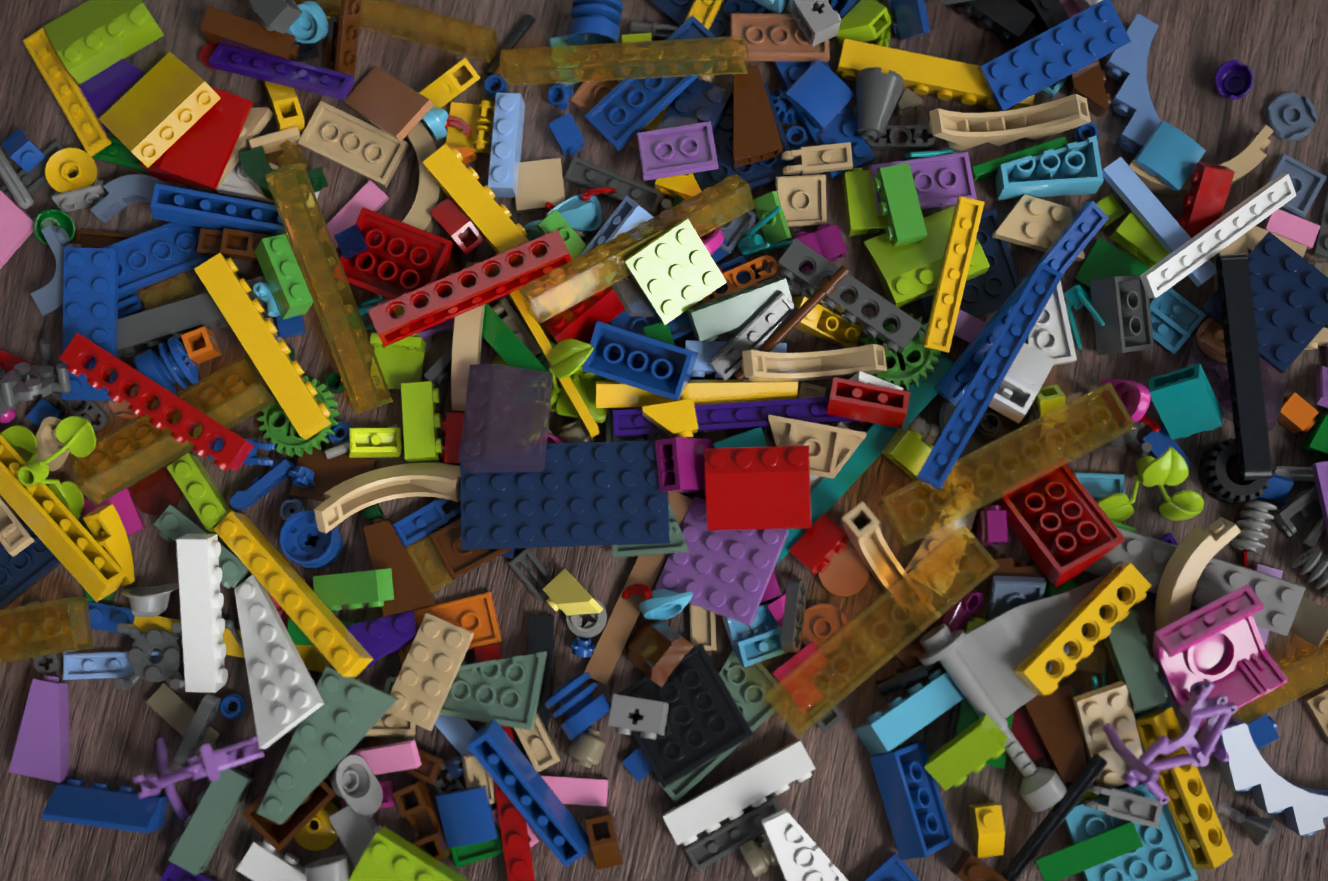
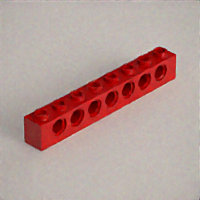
[368,230,573,347]
[59,333,254,472]

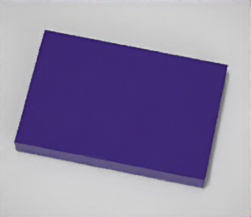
[79,59,146,134]

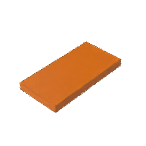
[398,592,502,666]

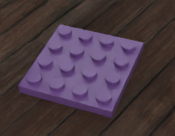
[655,496,789,627]

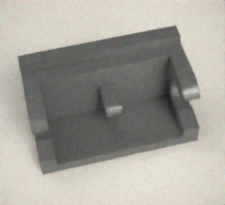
[1271,484,1322,538]

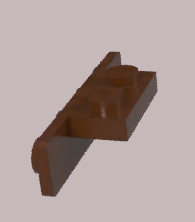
[326,0,362,95]

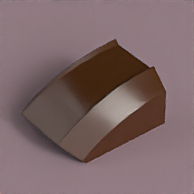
[625,620,693,687]

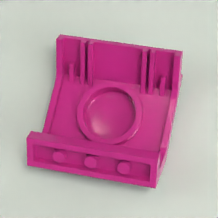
[1152,584,1288,730]

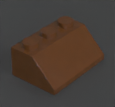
[242,776,336,852]

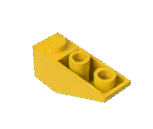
[420,58,480,108]
[263,81,305,133]
[792,296,863,348]

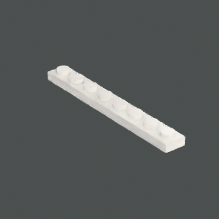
[1140,174,1297,298]

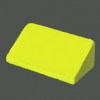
[349,428,402,458]

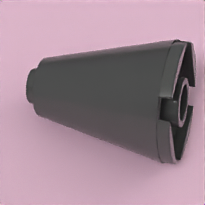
[855,67,905,141]

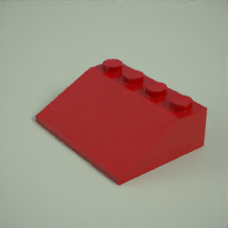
[140,86,253,190]
[333,207,453,308]
[705,446,811,531]
[995,460,1125,587]

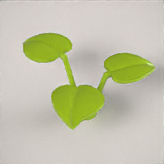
[490,339,594,448]
[0,416,96,520]
[1097,447,1204,522]

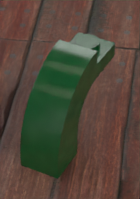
[238,146,329,204]

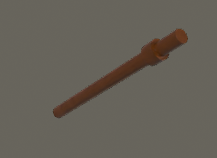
[734,265,849,381]

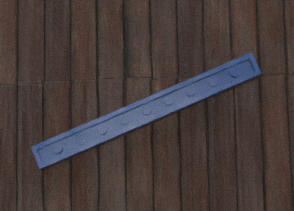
[934,201,1109,405]
[916,262,1063,491]

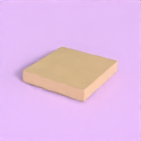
[515,158,566,213]
[775,175,827,227]

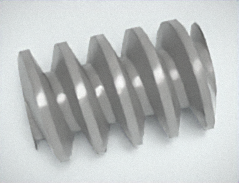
[1230,500,1277,556]
[1292,547,1328,597]

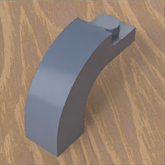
[90,174,168,224]
[31,225,82,316]

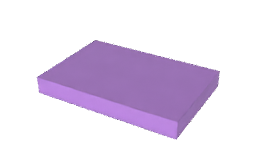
[637,121,719,181]

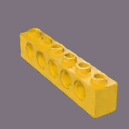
[1014,563,1152,696]
[1135,707,1233,869]

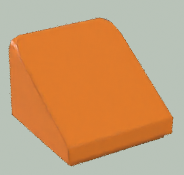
[449,146,477,166]

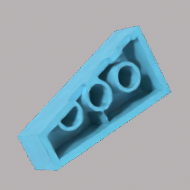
[995,136,1104,200]
[854,668,965,756]

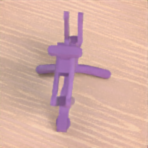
[1103,678,1237,805]
[132,737,270,821]

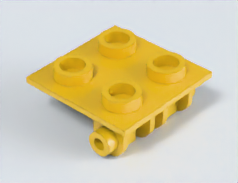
[446,100,495,154]

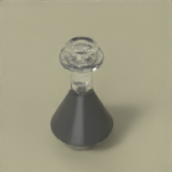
[1215,799,1277,846]

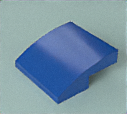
[784,60,855,130]
[436,785,498,848]

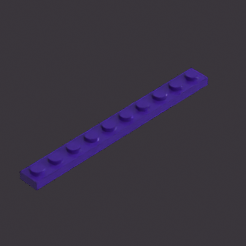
[612,397,859,437]

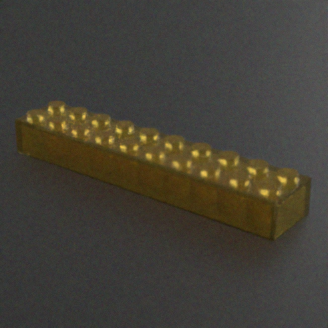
[878,382,1136,549]
[763,526,999,737]

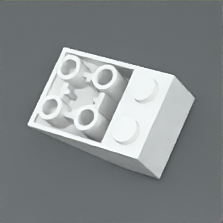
[988,343,1056,423]

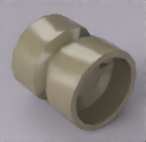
[739,832,779,878]

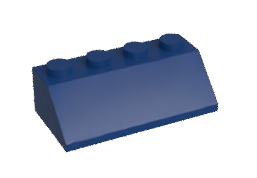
[888,0,931,41]
[582,321,698,401]
[870,740,954,860]
[41,778,168,833]

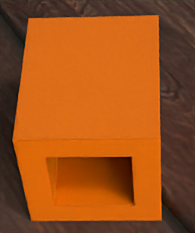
[181,326,222,364]
[1269,392,1318,434]

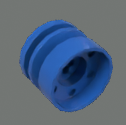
[568,0,623,53]
[134,336,202,401]
[280,510,343,570]
[544,671,612,740]

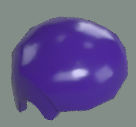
[1214,60,1254,100]

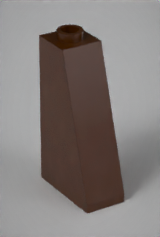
[200,6,300,61]
[732,65,783,168]
[363,518,438,617]
[1021,684,1087,787]

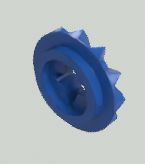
[771,87,800,124]

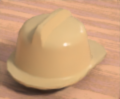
[35,416,70,471]

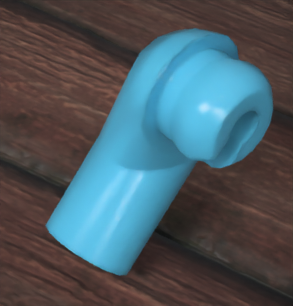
[253,282,280,317]

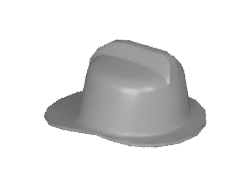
[121,583,179,617]
[331,755,383,815]

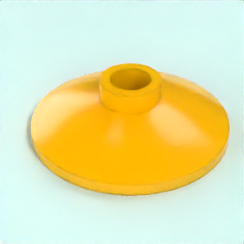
[45,148,97,193]
[294,801,339,851]

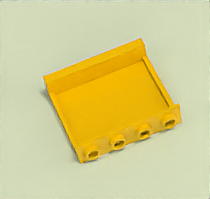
[99,52,221,168]

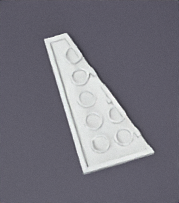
[234,574,324,749]
[761,809,848,881]

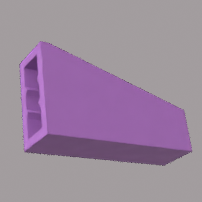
[8,674,70,783]

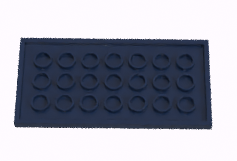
[460,441,670,550]

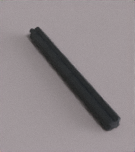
[1002,754,1108,881]

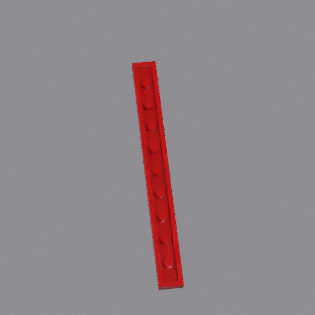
[474,644,535,881]

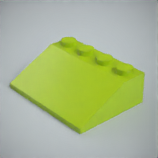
[43,0,164,85]
[863,205,990,308]
[349,826,469,881]

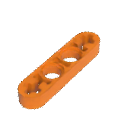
[692,255,778,307]

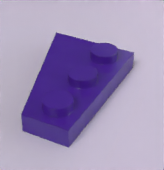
[345,611,418,667]

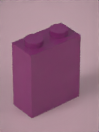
[655,437,712,493]

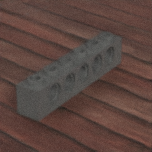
[778,238,922,354]

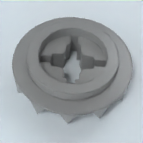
[566,598,607,638]

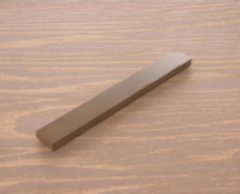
[583,492,693,685]

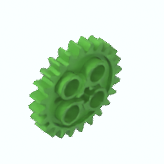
[860,313,941,391]
[257,376,340,457]

